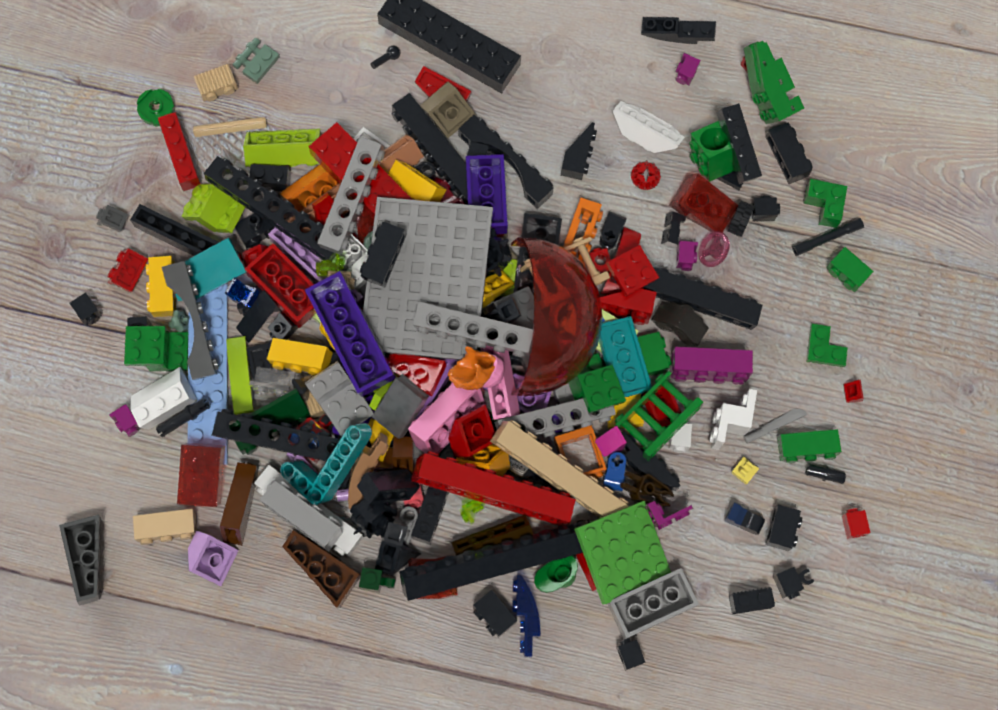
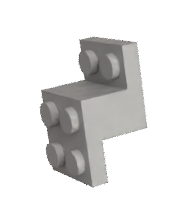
[305,361,374,437]

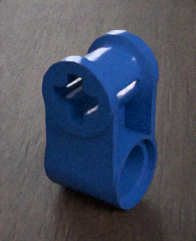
[603,452,626,491]

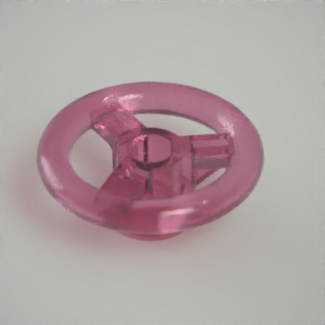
[698,231,730,267]

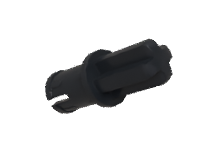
[806,463,846,484]

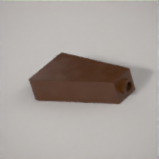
[220,462,258,546]

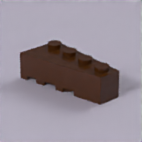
[282,530,361,608]

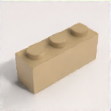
[133,509,197,545]

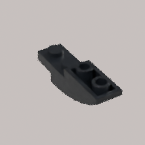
[641,17,716,44]
[621,431,681,491]

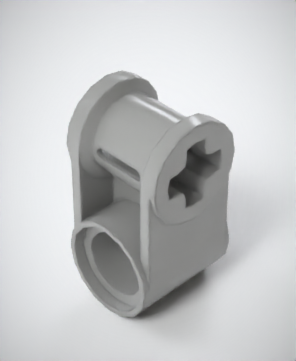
[398,507,418,546]

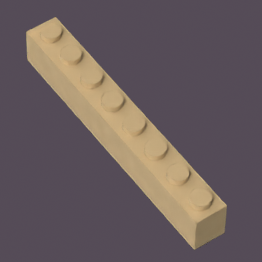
[490,420,629,518]

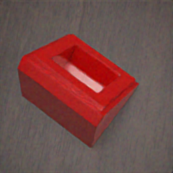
[844,380,864,403]

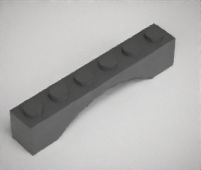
[162,261,219,380]

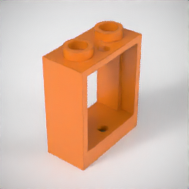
[554,425,607,479]

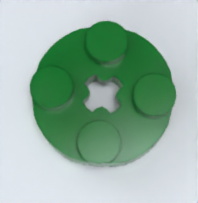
[137,89,175,127]

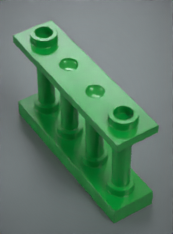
[615,371,703,461]

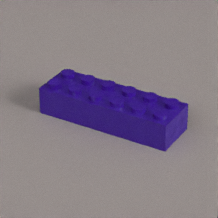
[305,271,396,397]

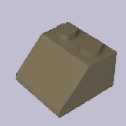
[420,82,476,138]

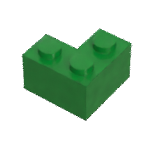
[803,179,848,228]

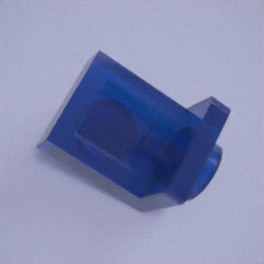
[225,277,260,308]

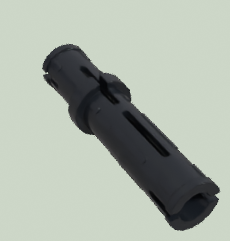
[156,398,211,437]

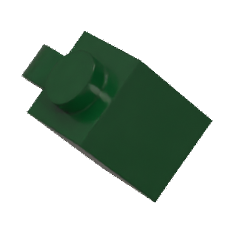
[359,567,396,593]

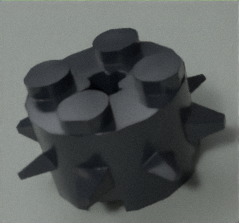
[486,228,512,277]
[350,498,397,539]

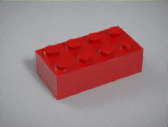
[244,243,316,328]

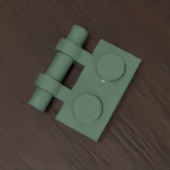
[232,38,280,84]

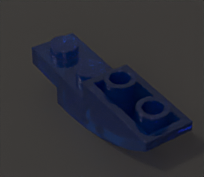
[512,575,541,658]

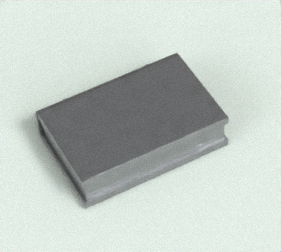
[372,374,429,439]

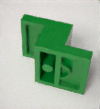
[124,326,188,371]
[562,353,626,414]

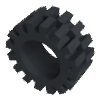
[727,201,755,237]

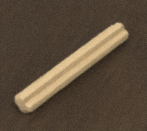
[193,117,267,137]

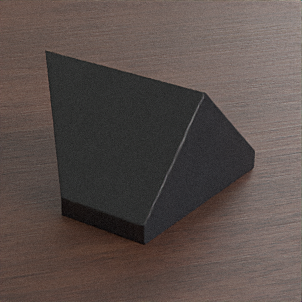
[375,540,421,576]

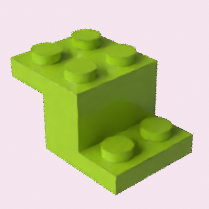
[181,184,245,233]

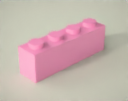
[480,339,520,420]

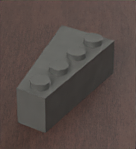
[59,515,101,606]

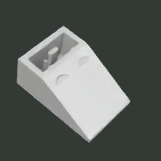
[328,228,369,292]

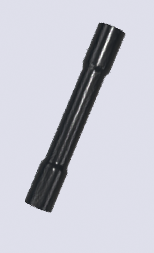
[792,218,864,256]

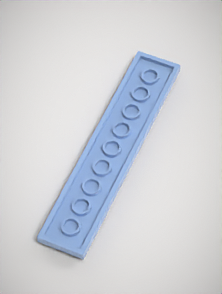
[187,283,228,467]

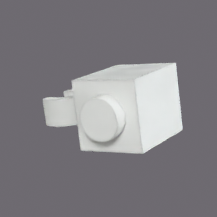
[669,424,692,453]

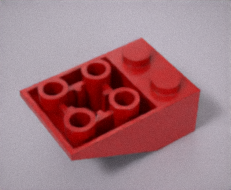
[594,289,657,325]

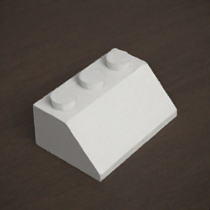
[131,367,198,430]

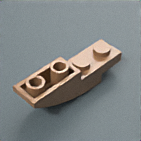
[348,433,389,510]

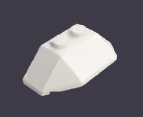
[613,101,685,153]

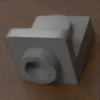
[96,205,128,232]

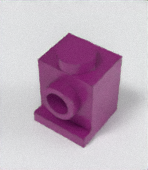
[676,53,701,86]
[676,241,698,271]
[109,404,139,437]

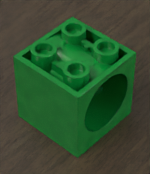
[689,121,735,182]

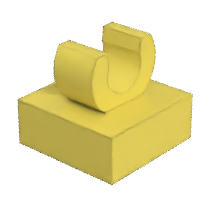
[731,457,759,485]

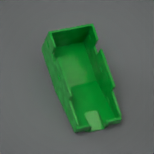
[744,41,805,124]

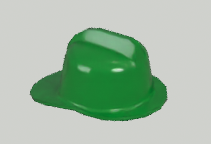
[534,556,578,593]

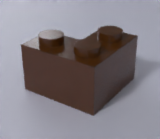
[374,436,414,475]

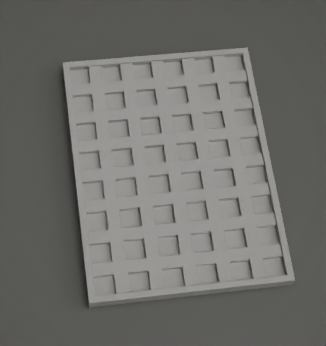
[363,197,493,360]

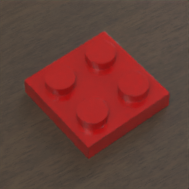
[606,245,659,297]

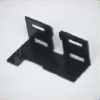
[661,211,686,245]

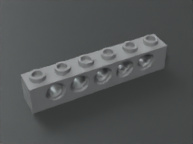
[317,136,385,255]
[413,302,535,358]
[494,399,616,439]

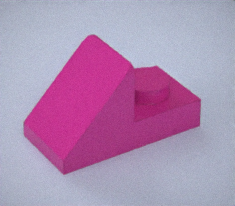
[595,426,627,457]

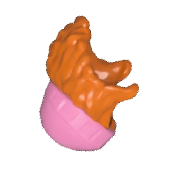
[447,346,505,390]

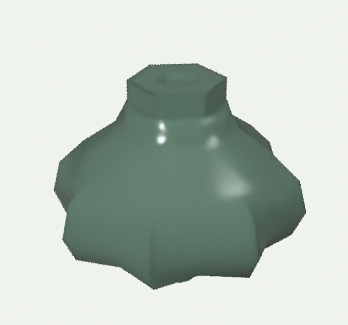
[169,310,189,332]

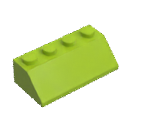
[243,129,321,167]

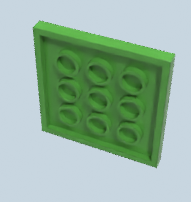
[574,501,671,605]

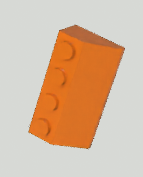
[279,164,338,211]

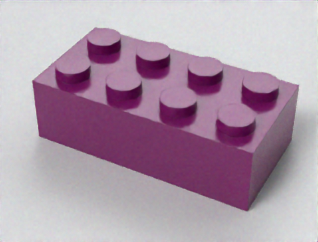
[670,347,753,385]

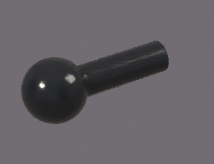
[370,45,401,69]

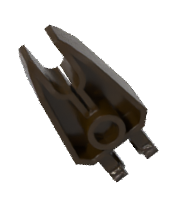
[620,471,674,507]

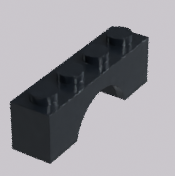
[717,103,762,184]

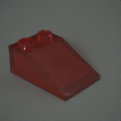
[669,173,738,236]

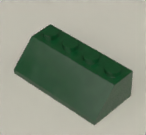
[229,389,311,455]

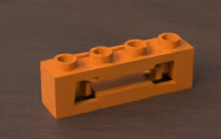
[556,197,603,275]

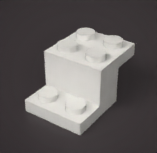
[709,389,757,450]

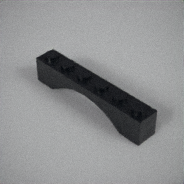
[458,115,554,209]

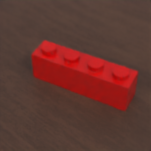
[158,112,201,192]

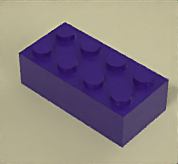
[466,154,508,234]

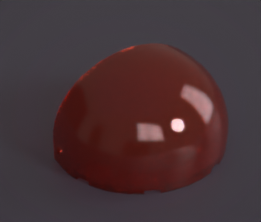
[510,237,602,396]

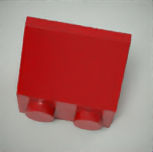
[448,404,495,457]

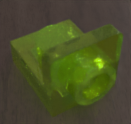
[316,253,344,276]
[460,500,486,526]

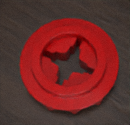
[631,161,661,190]

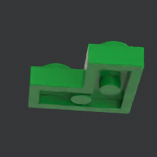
[806,324,848,367]

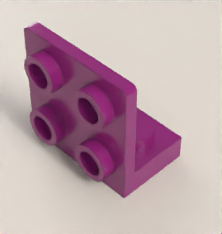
[645,501,693,530]

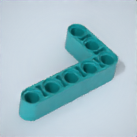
[280,423,372,505]

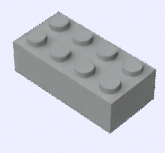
[260,480,342,552]
[607,568,699,640]

